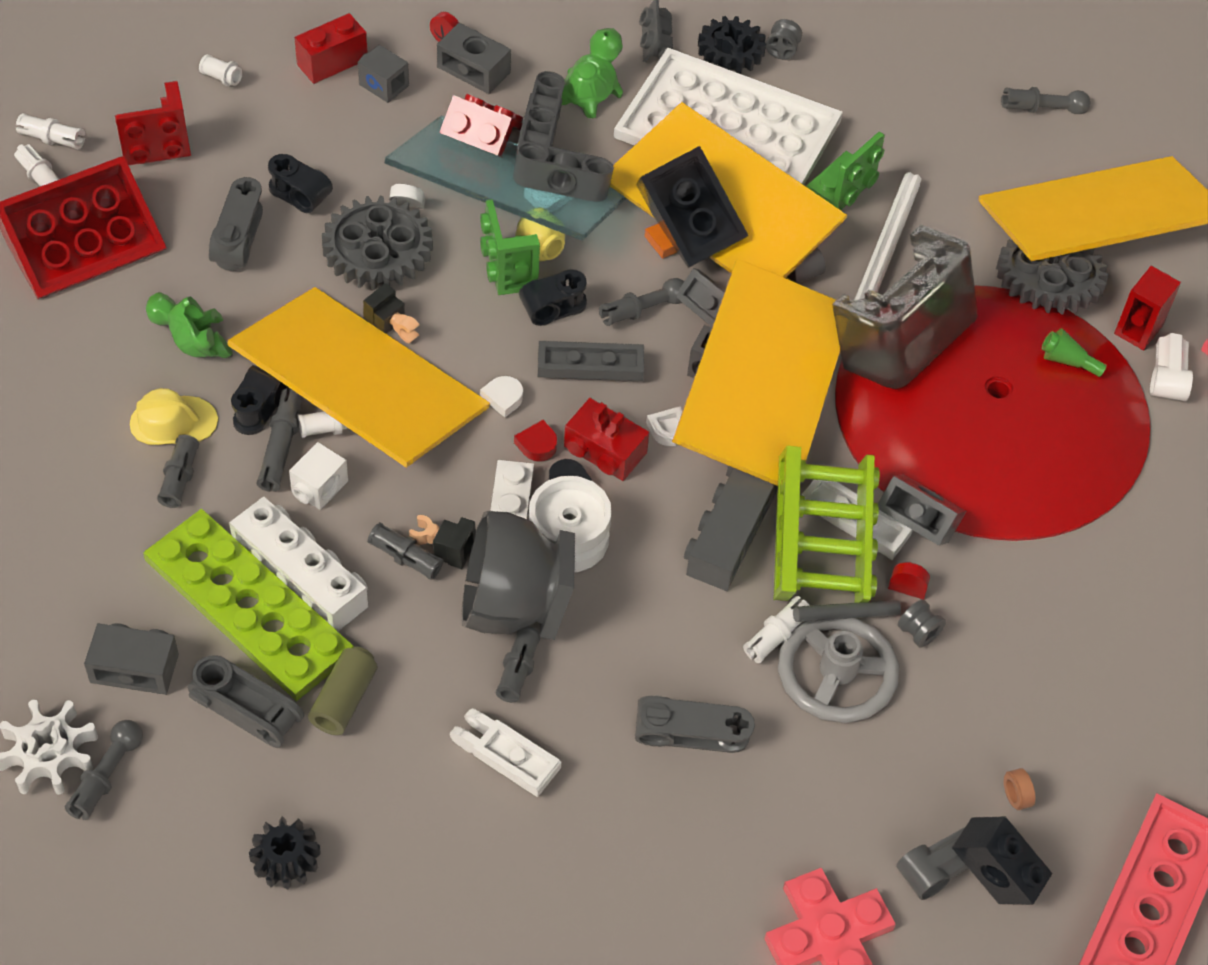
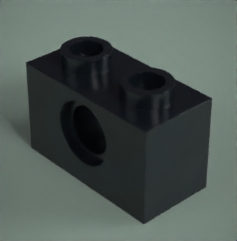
[952,816,1053,905]

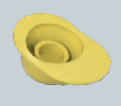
[130,388,218,445]

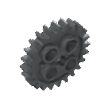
[322,195,433,290]
[996,239,1109,314]

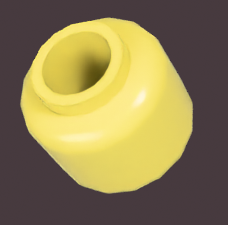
[515,211,565,262]

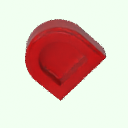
[514,419,557,461]
[888,562,930,599]

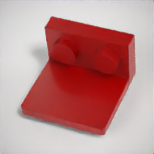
[115,81,191,166]

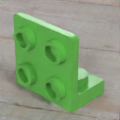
[807,131,885,210]
[480,199,540,295]

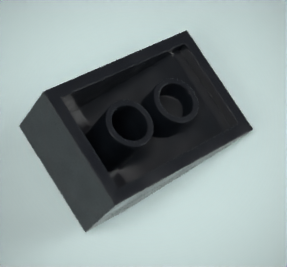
[636,146,749,268]

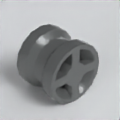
[766,19,802,60]
[897,599,946,648]

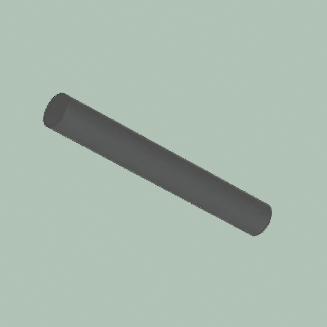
[793,600,901,622]

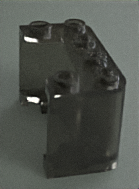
[832,225,978,389]

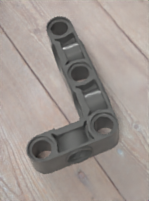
[513,71,614,202]

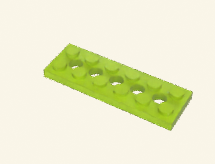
[143,508,354,702]

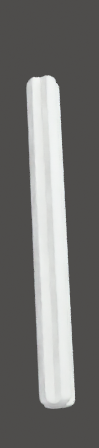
[851,172,921,322]

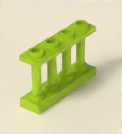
[773,446,880,603]

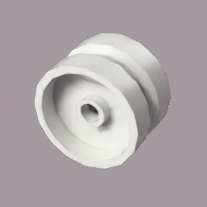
[529,476,611,572]

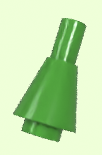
[1041,328,1106,377]

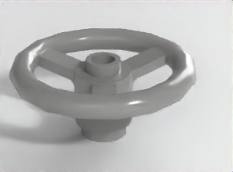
[778,618,899,723]

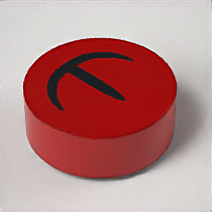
[430,11,459,42]

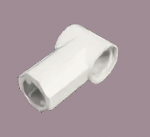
[1150,333,1193,401]

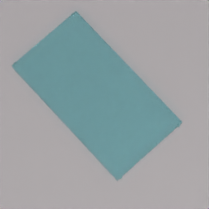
[384,115,627,241]

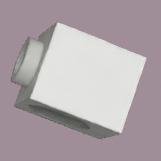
[289,442,348,510]

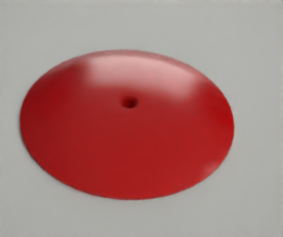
[835,285,1150,541]

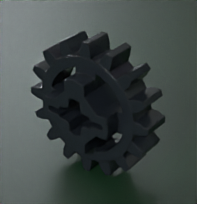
[698,16,766,74]

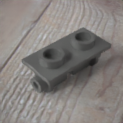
[639,0,673,62]

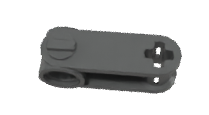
[209,177,263,270]
[187,655,305,748]
[635,696,755,753]

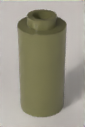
[308,647,378,735]

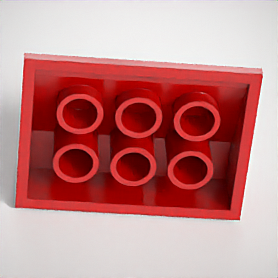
[0,155,167,299]

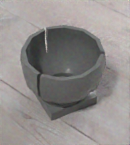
[461,511,575,640]

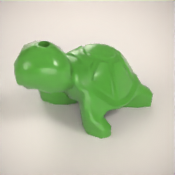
[562,28,623,118]
[145,292,233,358]

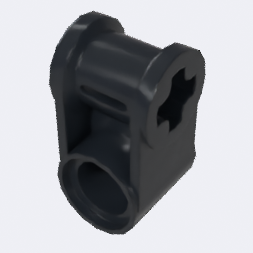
[268,154,333,213]
[519,269,587,326]
[231,365,288,435]

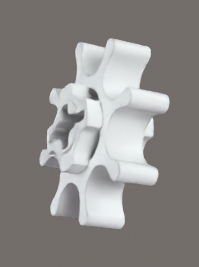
[0,700,98,795]

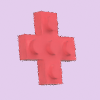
[764,867,896,965]

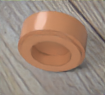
[1004,768,1036,810]

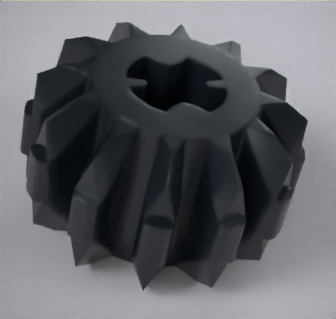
[249,816,321,890]

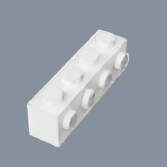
[229,496,368,631]

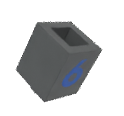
[358,45,409,103]

